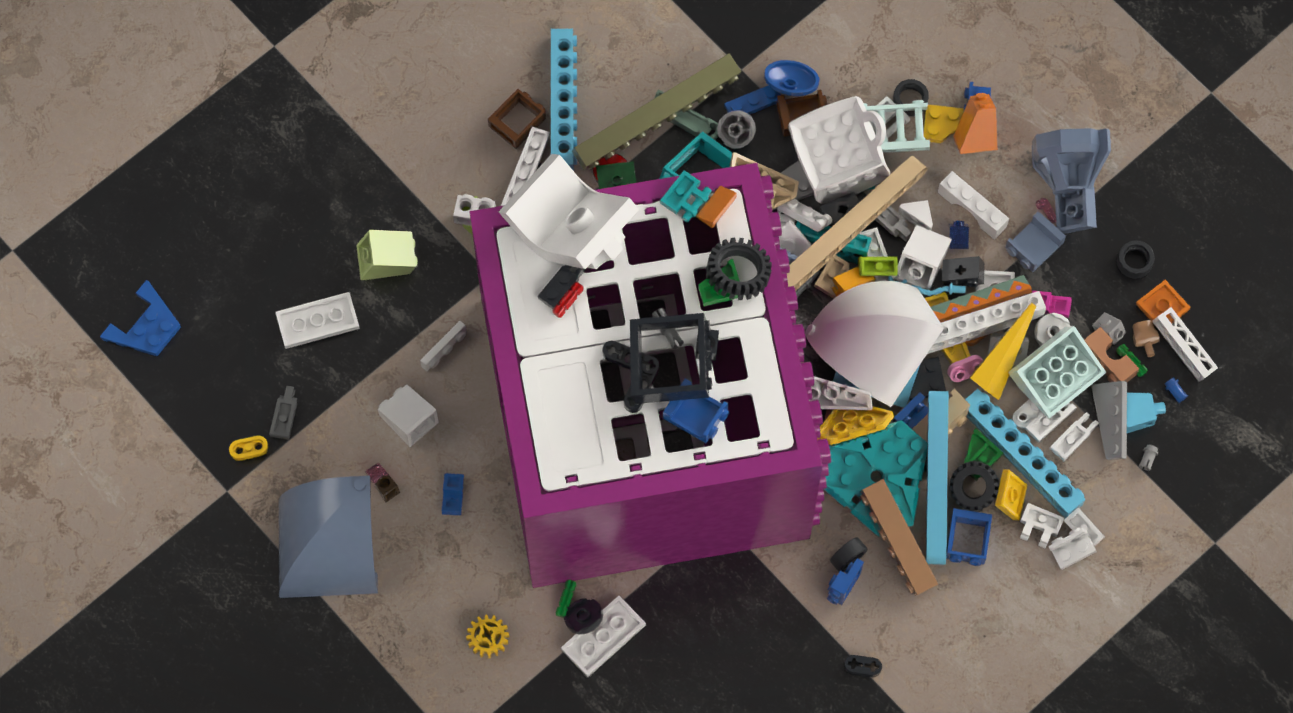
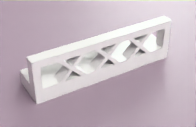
[1152,307,1218,382]

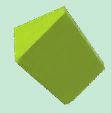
[858,257,898,276]

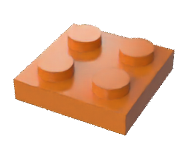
[1136,280,1191,325]

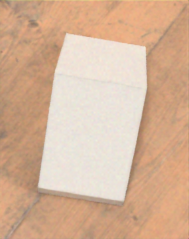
[898,200,933,230]

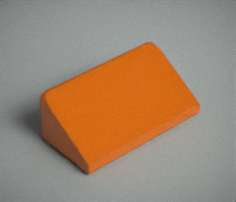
[696,186,737,228]

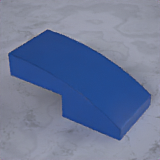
[442,473,464,515]

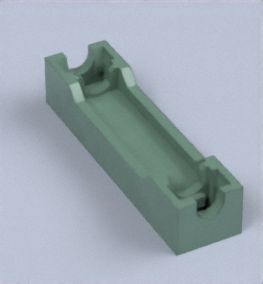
[651,89,718,141]

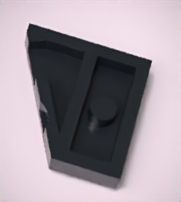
[909,357,946,401]

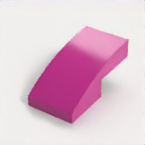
[1032,291,1072,318]

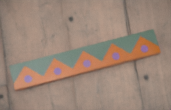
[930,275,1032,323]

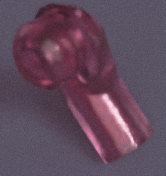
[1036,198,1056,223]

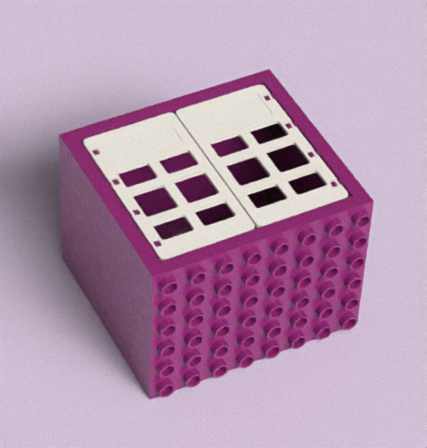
[469,163,831,588]

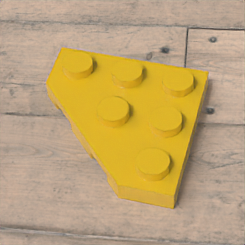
[817,406,894,445]

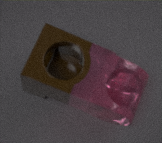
[365,463,400,502]

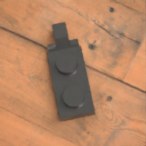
[269,386,297,440]

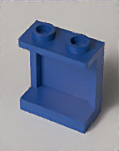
[663,378,729,443]

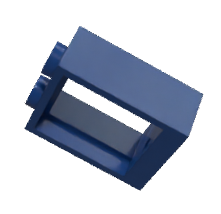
[946,508,992,566]

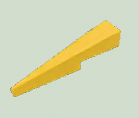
[970,302,1036,400]

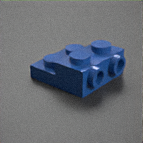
[827,558,864,605]

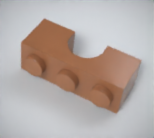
[1084,327,1139,382]

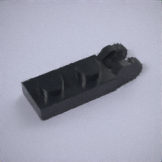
[538,265,586,309]

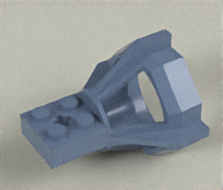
[1032,128,1111,233]

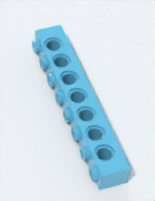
[551,29,577,171]
[965,389,1085,518]

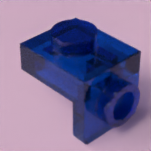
[949,221,969,249]

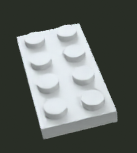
[276,292,360,349]
[561,596,646,678]

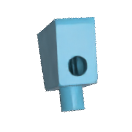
[1127,393,1166,433]

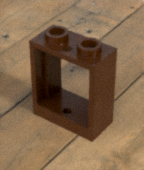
[488,89,546,149]

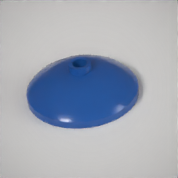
[764,60,820,97]

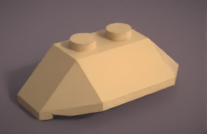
[730,152,799,210]

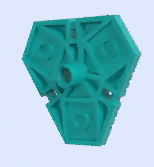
[823,420,928,537]

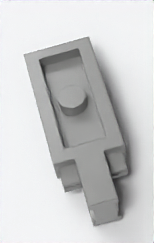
[875,206,912,241]

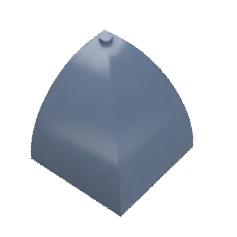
[279,476,378,598]

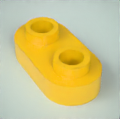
[229,436,268,461]

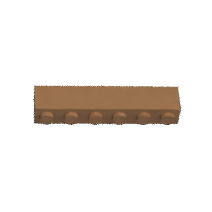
[860,479,938,596]

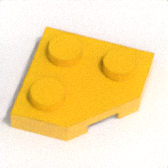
[923,105,964,143]

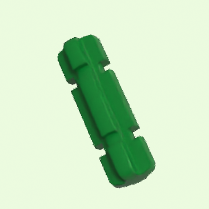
[1116,344,1148,377]
[556,580,576,618]

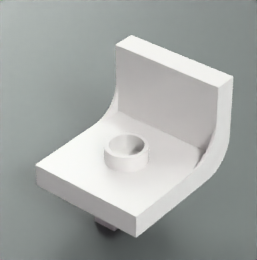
[499,154,639,269]

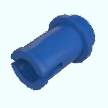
[1165,378,1188,403]

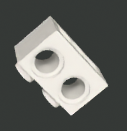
[453,194,496,226]

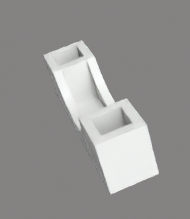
[938,171,1009,240]

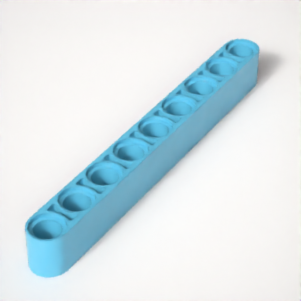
[926,391,949,565]

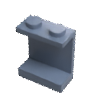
[1005,211,1066,272]

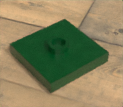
[596,162,636,189]

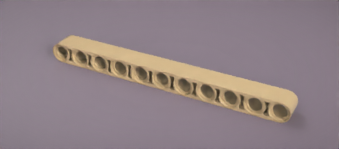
[787,156,927,291]

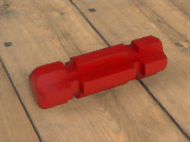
[552,282,584,318]

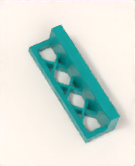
[796,221,872,264]

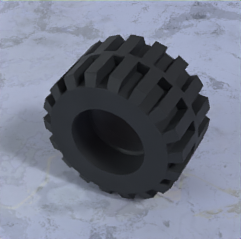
[949,461,999,511]

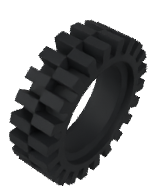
[706,237,772,300]

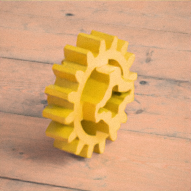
[466,614,510,658]

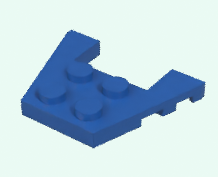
[100,280,181,356]

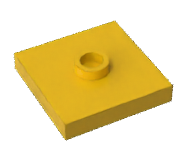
[995,469,1027,521]

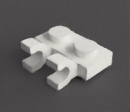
[1020,503,1064,548]

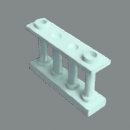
[863,100,930,153]

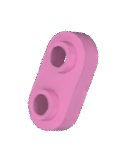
[947,355,983,382]

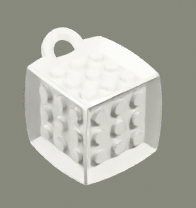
[788,96,890,204]

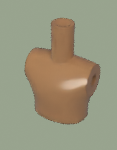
[1132,320,1160,357]

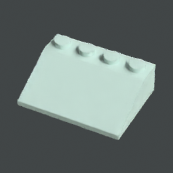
[1008,326,1106,418]

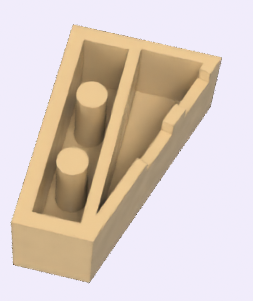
[912,388,970,442]

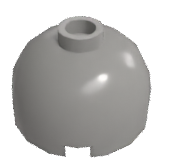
[717,110,756,148]

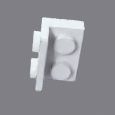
[1048,528,1097,570]

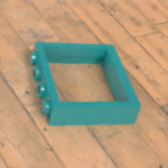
[659,131,732,179]

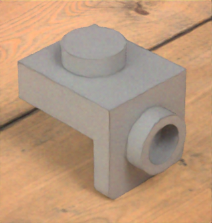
[1092,312,1126,345]

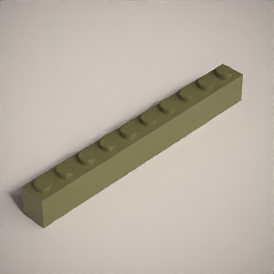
[572,53,741,170]

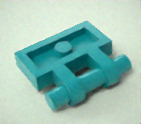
[660,170,712,222]

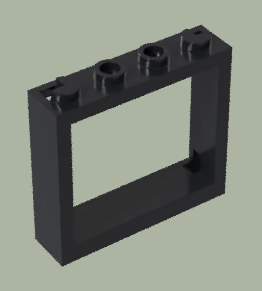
[630,313,713,404]

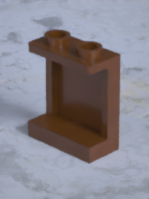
[776,89,827,137]

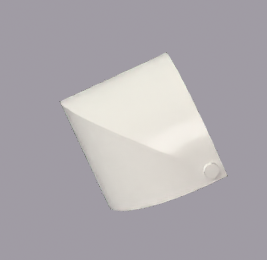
[805,281,944,407]

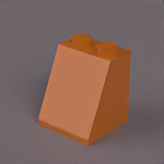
[953,93,998,154]

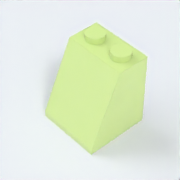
[356,230,418,280]

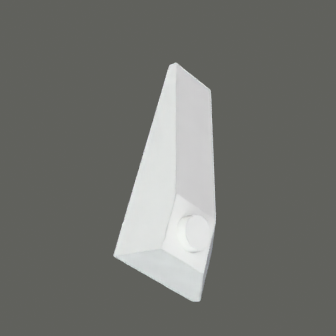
[809,376,873,410]

